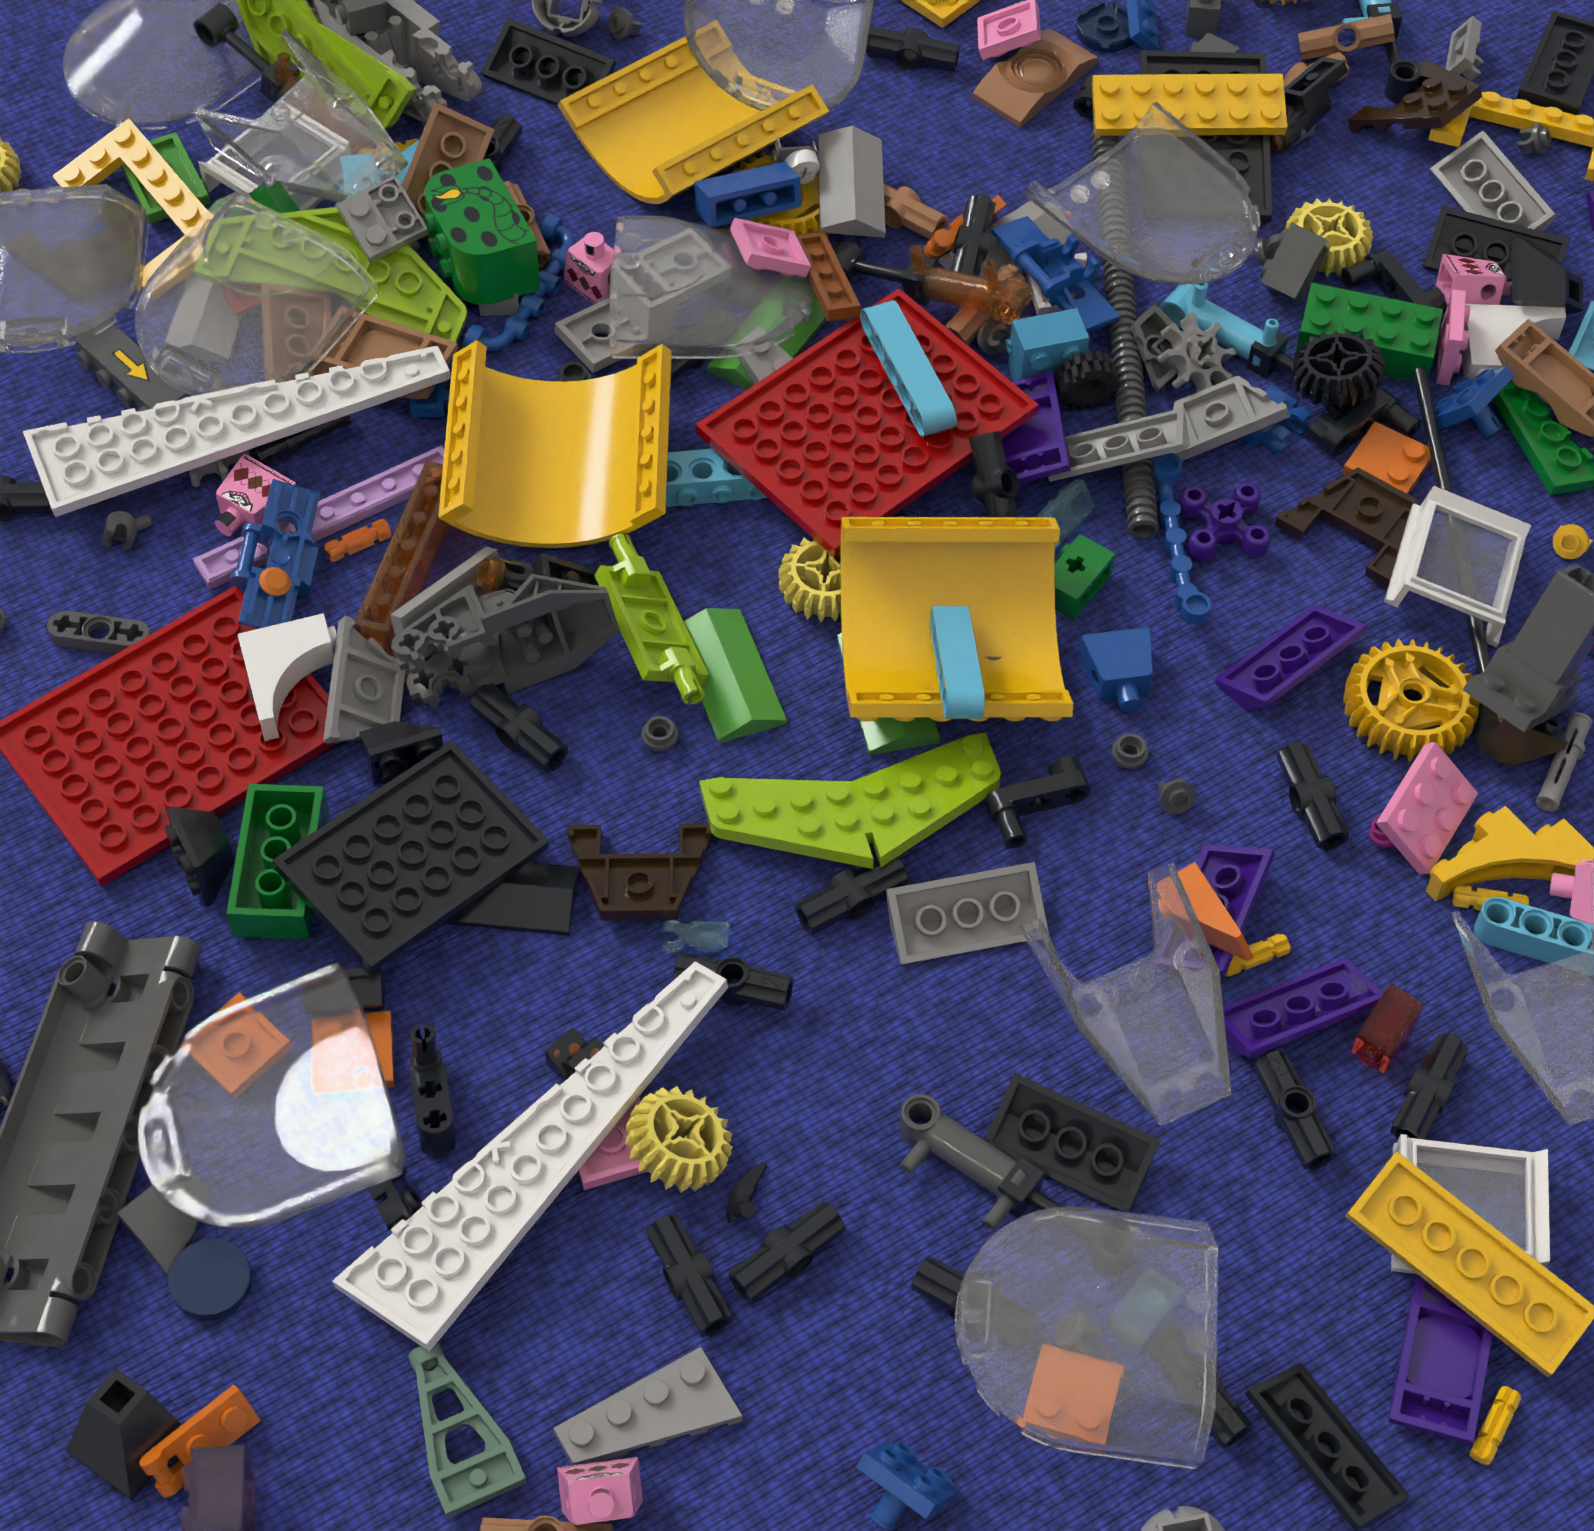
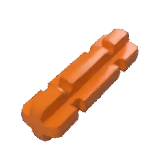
[324,519,392,562]

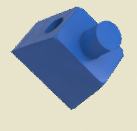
[1079,627,1152,712]

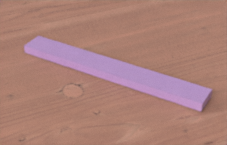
[193,445,444,590]

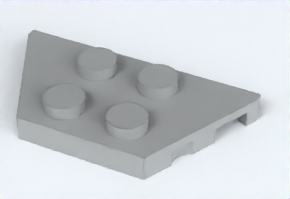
[1173,376,1290,461]
[323,615,405,744]

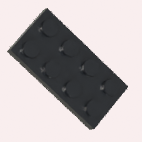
[1517,10,1594,115]

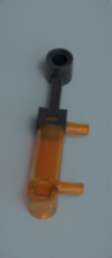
[194,3,374,156]
[833,240,1033,324]

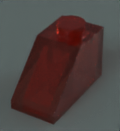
[1351,983,1424,1074]

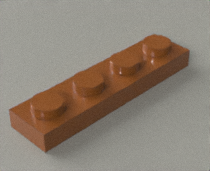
[796,232,861,321]

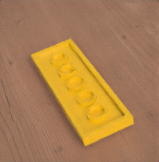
[1091,74,1287,136]
[1345,1151,1594,1377]

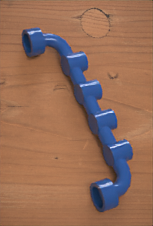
[463,213,575,351]
[1153,453,1211,624]

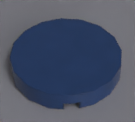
[1076,2,1134,53]
[168,1239,252,1321]

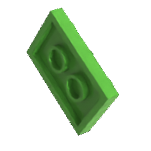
[121,132,211,224]

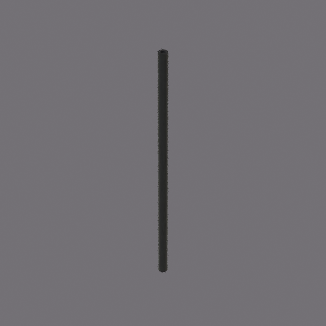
[1412,368,1490,674]

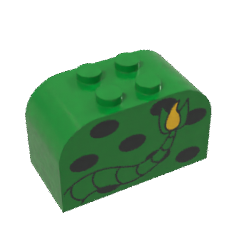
[424,158,540,305]

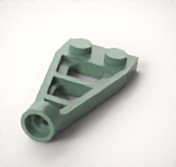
[408,1342,527,1519]

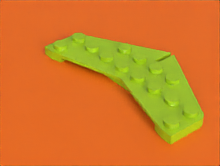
[236,0,416,130]
[195,207,467,343]
[699,732,1001,869]

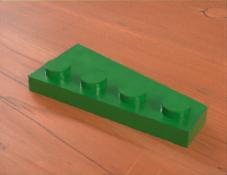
[1492,383,1594,495]

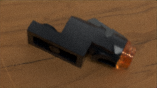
[1269,56,1348,153]
[476,553,599,593]

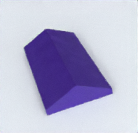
[1215,605,1367,710]
[1154,844,1275,983]
[1212,957,1387,1058]

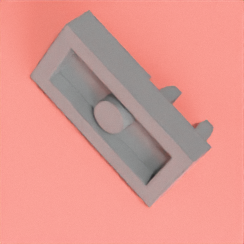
[1445,16,1483,81]

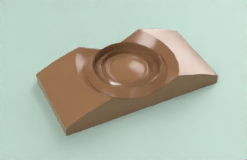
[972,29,1099,128]
[308,306,458,399]
[1495,319,1594,437]

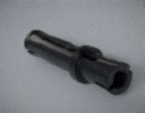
[251,415,351,464]

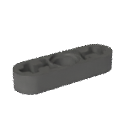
[47,611,150,654]

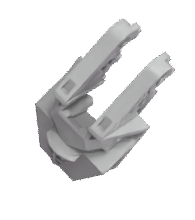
[314,0,483,123]

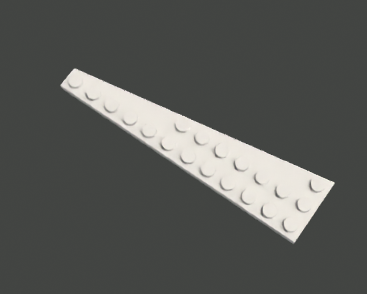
[23,346,451,517]
[332,961,728,1352]

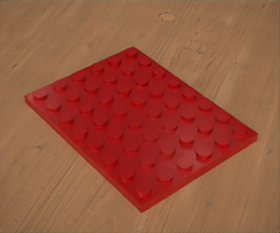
[696,288,1039,557]
[0,586,340,887]

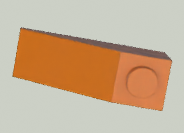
[1155,862,1254,961]

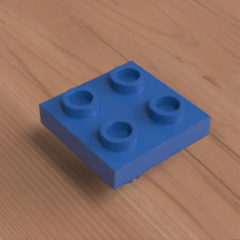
[1434,365,1515,437]
[856,1441,960,1531]

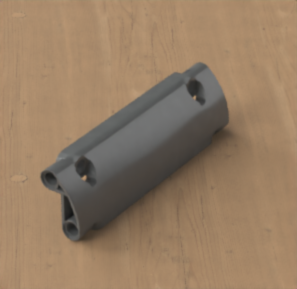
[0,921,202,1347]

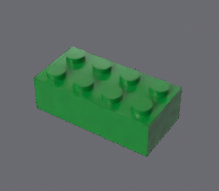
[1296,283,1443,382]
[226,784,329,940]

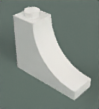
[1461,304,1566,379]
[238,613,337,741]

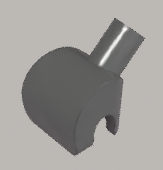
[101,511,152,551]

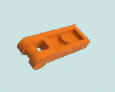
[924,195,1007,260]
[139,1384,261,1498]

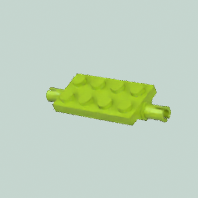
[594,533,709,704]

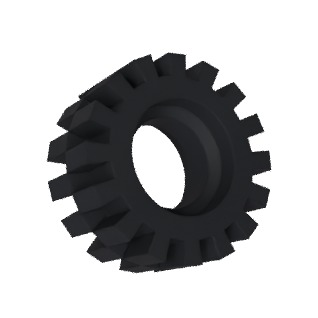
[1054,350,1120,411]

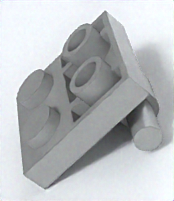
[337,175,428,263]

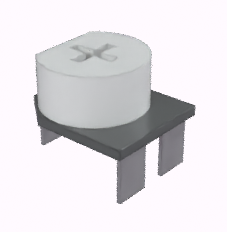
[770,137,820,185]

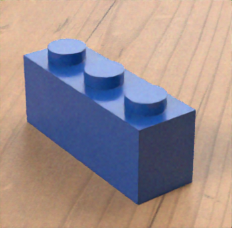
[694,162,801,228]

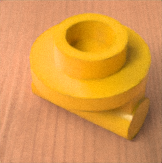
[1553,524,1593,559]

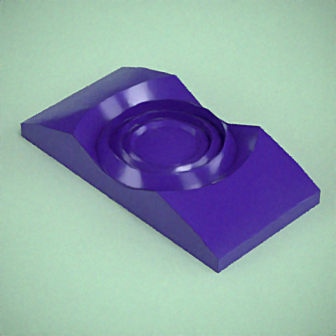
[1001,370,1071,485]
[1388,1274,1493,1445]

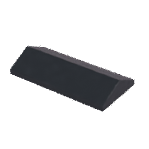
[481,18,616,105]
[1423,205,1570,276]
[442,862,580,936]
[984,1073,1161,1214]
[1245,1363,1411,1531]

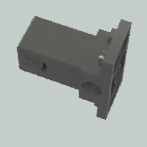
[1463,563,1594,732]

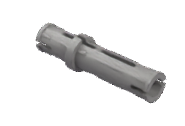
[1535,712,1593,812]

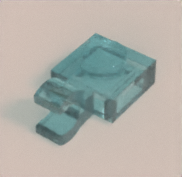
[663,920,730,953]

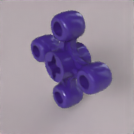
[1179,482,1270,561]

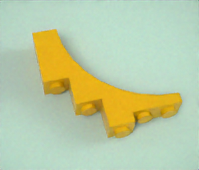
[1426,806,1594,902]

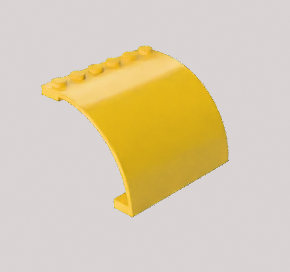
[558,22,829,204]
[438,340,672,548]
[840,517,1073,722]

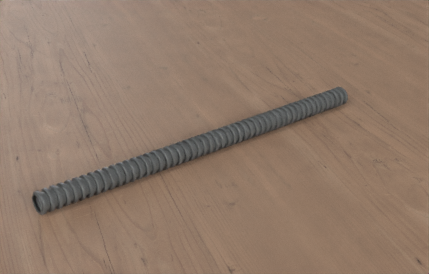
[1090,130,1159,539]

